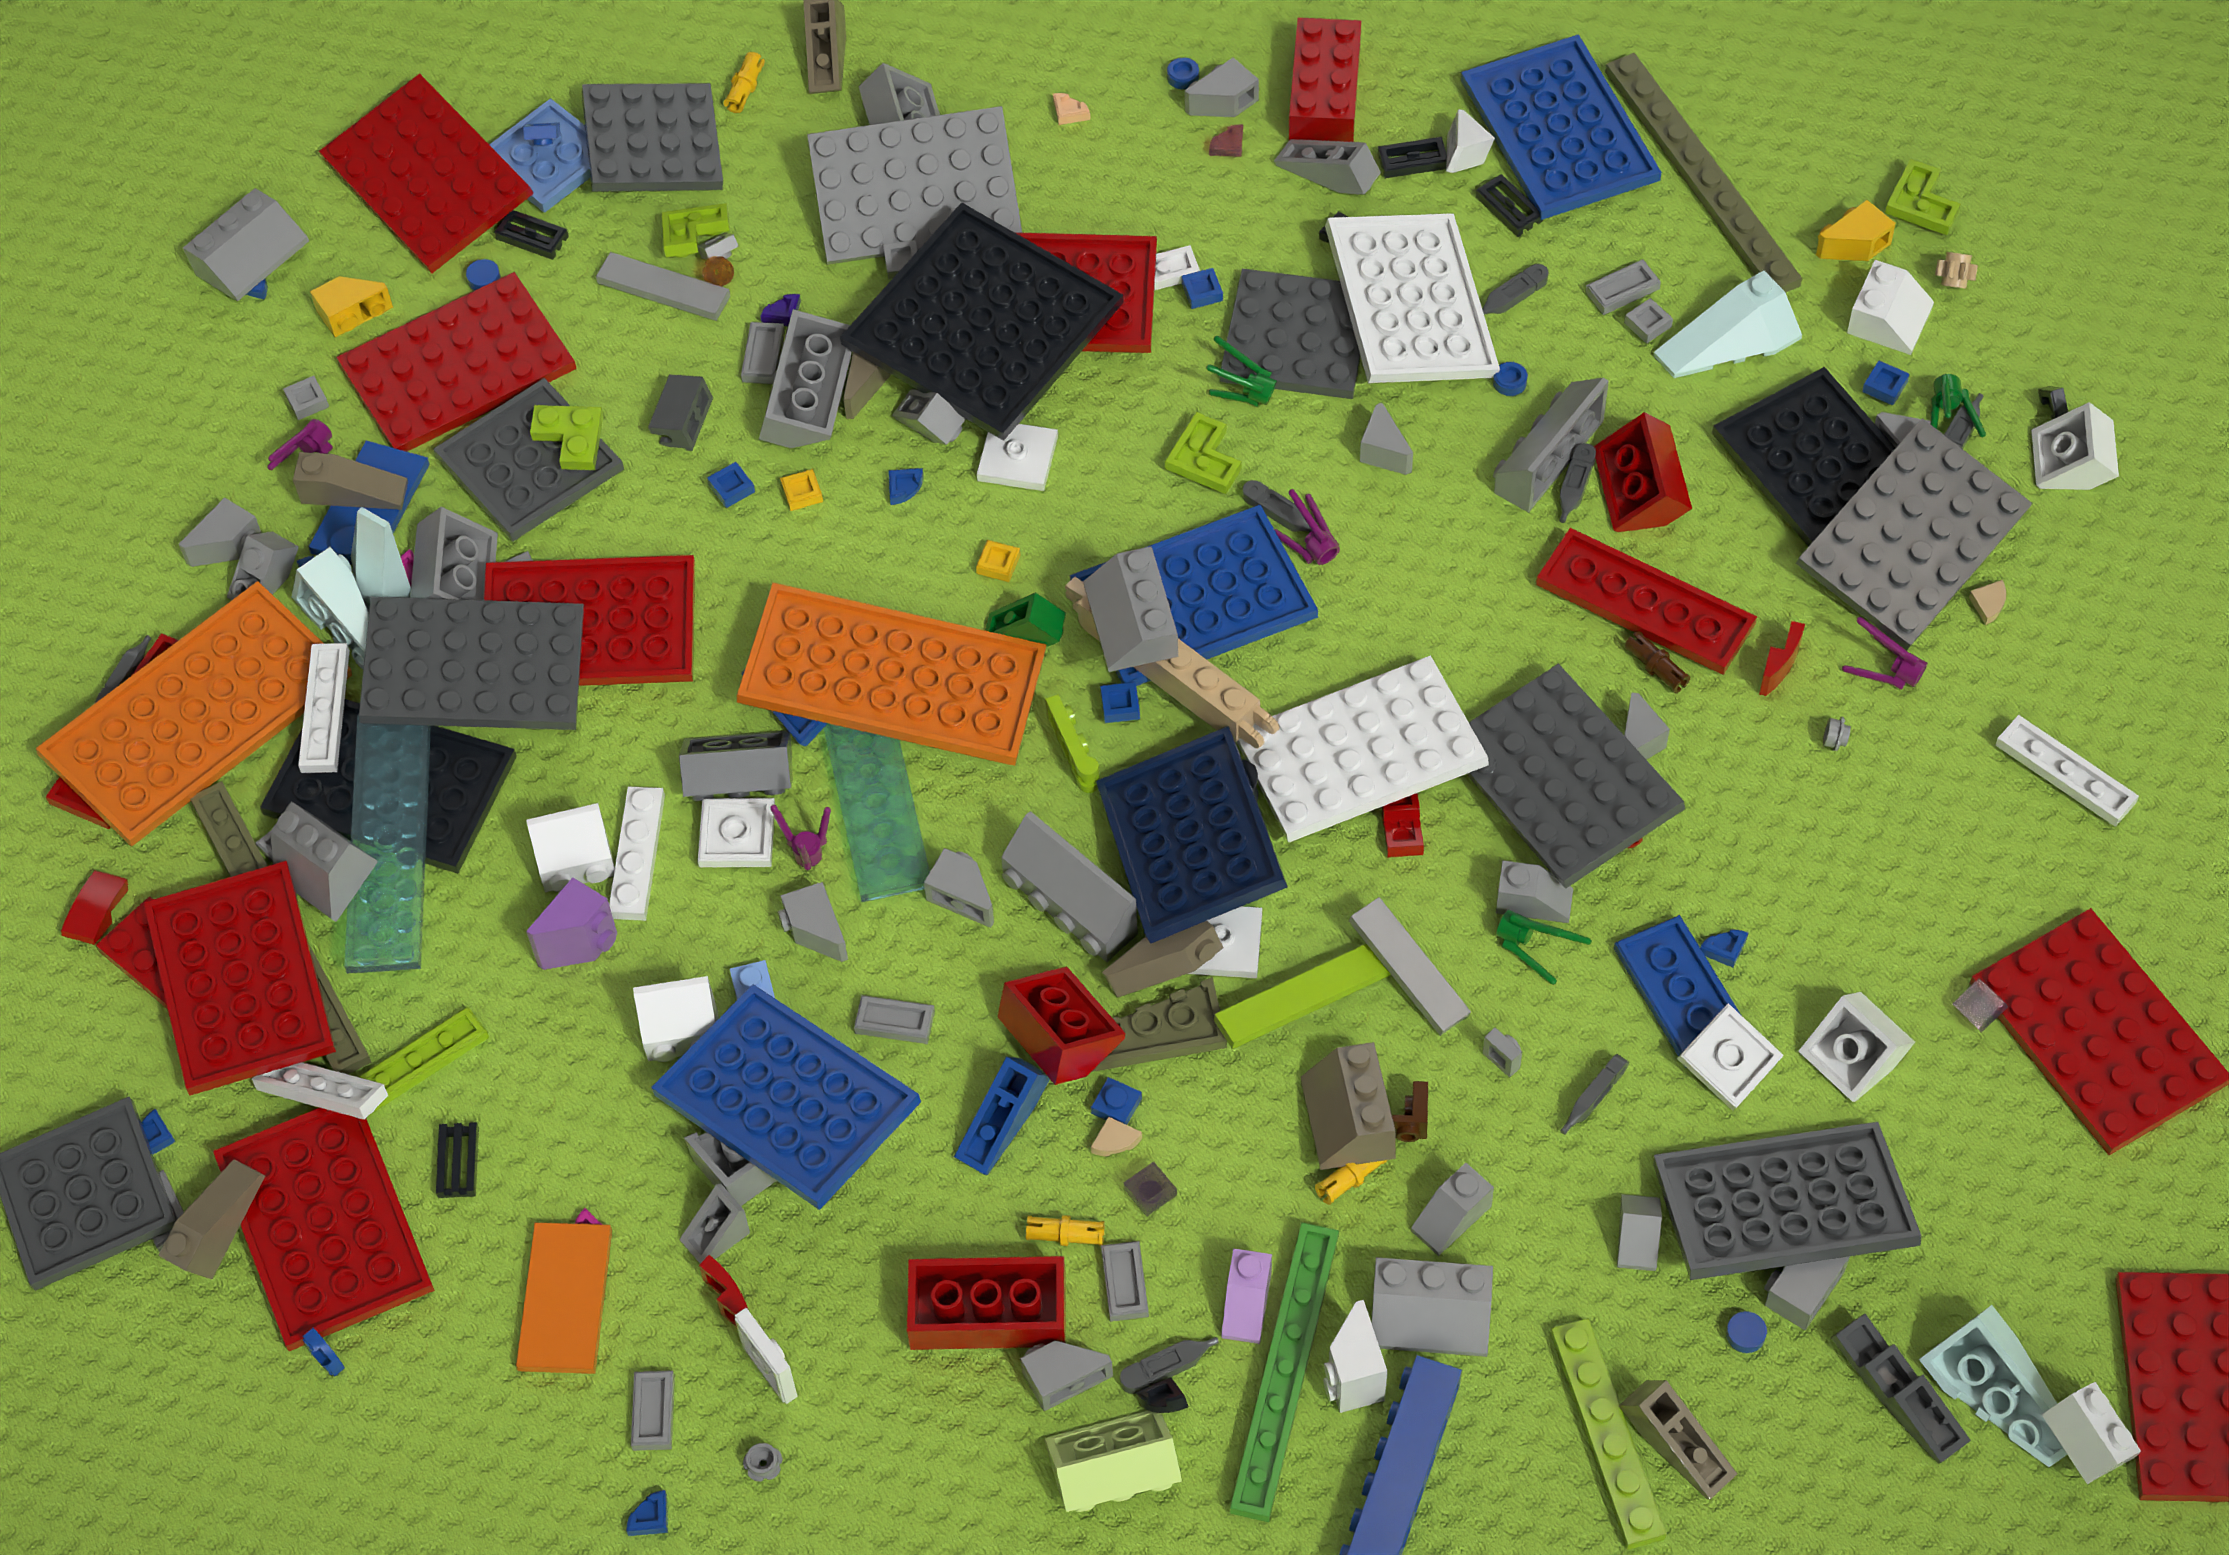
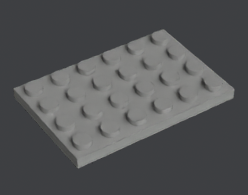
[807,106,1022,265]

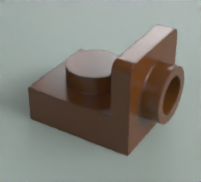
[1392,1081,1428,1142]

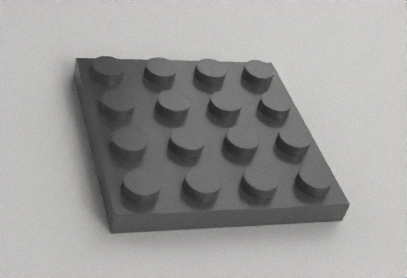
[582,83,723,192]
[1220,268,1361,399]
[433,378,624,542]
[0,1096,176,1291]

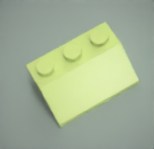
[1045,1411,1182,1512]

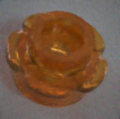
[702,256,734,287]

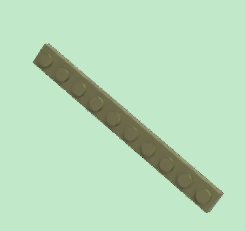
[1605,53,1802,293]
[190,781,372,1075]

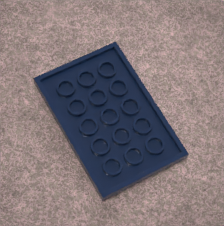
[1096,726,1288,944]

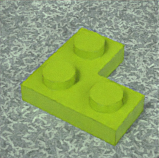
[1885,159,1961,235]
[662,203,730,258]
[530,405,603,470]
[1165,412,1242,494]

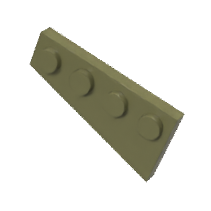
[1092,977,1227,1072]

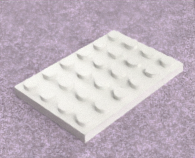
[1325,214,1500,383]
[1237,655,1489,843]

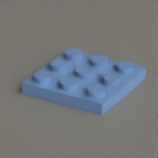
[489,98,591,213]

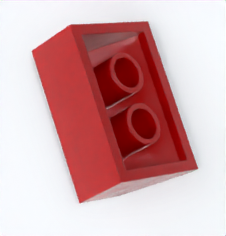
[1593,412,1692,532]
[997,966,1126,1085]

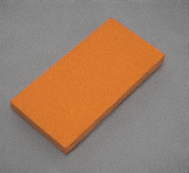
[516,1222,612,1374]

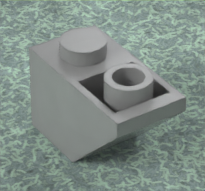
[1185,58,1259,117]
[227,531,299,600]

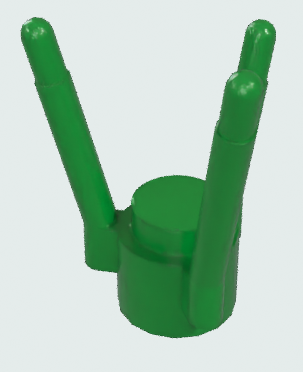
[1206,336,1277,407]
[1930,374,1986,438]
[1496,910,1592,985]

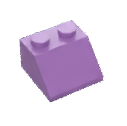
[526,877,617,970]

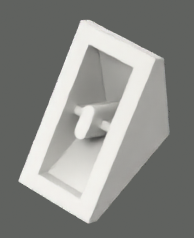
[1446,109,1495,173]

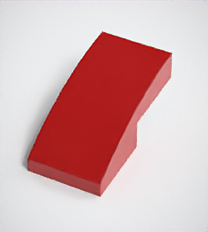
[1759,621,1805,696]
[1382,793,1424,858]
[61,871,129,945]
[699,1255,748,1327]

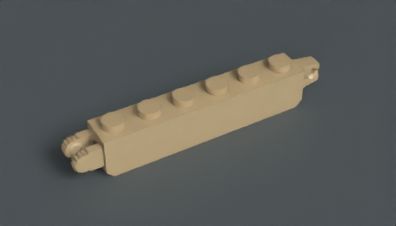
[1065,577,1280,749]

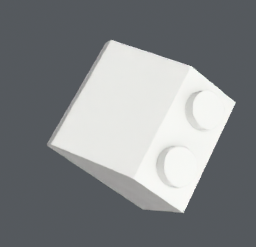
[1847,260,1934,355]
[2031,402,2119,490]
[526,803,615,892]
[633,976,719,1062]
[1799,992,1915,1102]
[1323,1300,1387,1413]
[2042,1382,2141,1484]

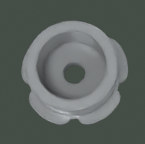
[1823,717,1851,751]
[743,1443,783,1482]

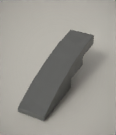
[1831,1314,1971,1464]

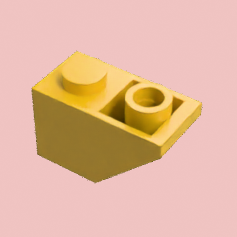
[1816,200,1896,261]
[310,276,393,337]

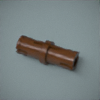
[1624,631,1691,693]

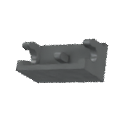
[648,374,713,451]

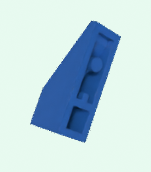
[954,1057,1050,1175]

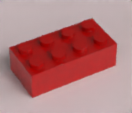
[1289,17,1362,142]
[907,1256,1066,1350]

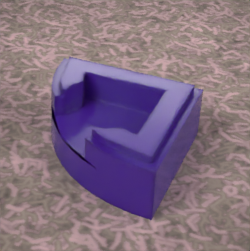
[760,294,801,327]

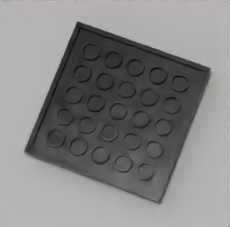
[840,202,1124,441]

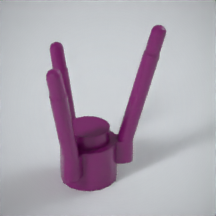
[268,419,333,470]
[1274,489,1340,565]
[1842,617,1928,690]
[770,805,831,870]

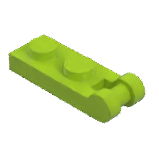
[1045,694,1100,793]

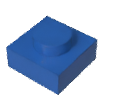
[523,122,561,145]
[1181,268,1223,309]
[1862,360,1910,405]
[707,462,755,508]
[1100,682,1140,723]
[1091,1077,1142,1125]

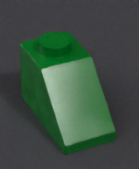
[985,592,1066,647]

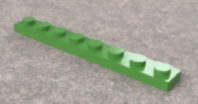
[1230,1222,1339,1522]

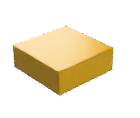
[780,469,823,511]
[976,540,1021,582]

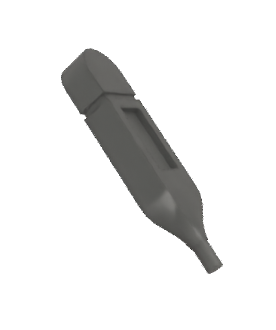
[1482,264,1549,315]
[1944,393,1984,449]
[1560,443,1596,523]
[1243,480,1312,532]
[95,635,151,703]
[1560,1054,1629,1135]
[1120,1337,1219,1394]

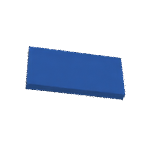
[309,440,430,565]
[1614,915,1742,1068]

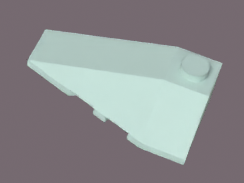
[1653,270,1802,378]
[351,507,411,613]
[292,547,369,669]
[1919,1305,2068,1467]

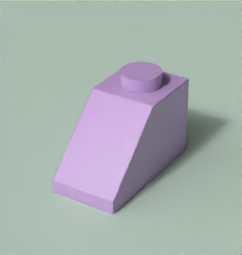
[1221,1248,1272,1344]

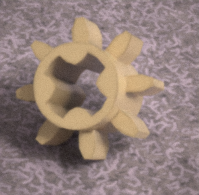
[1935,252,1978,289]

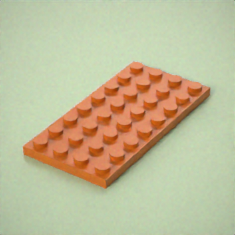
[36,581,352,847]
[737,583,1046,766]

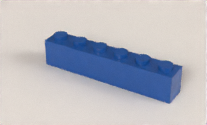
[1339,1355,1462,1555]

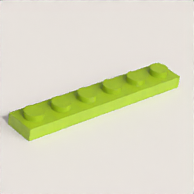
[1550,1318,1666,1550]

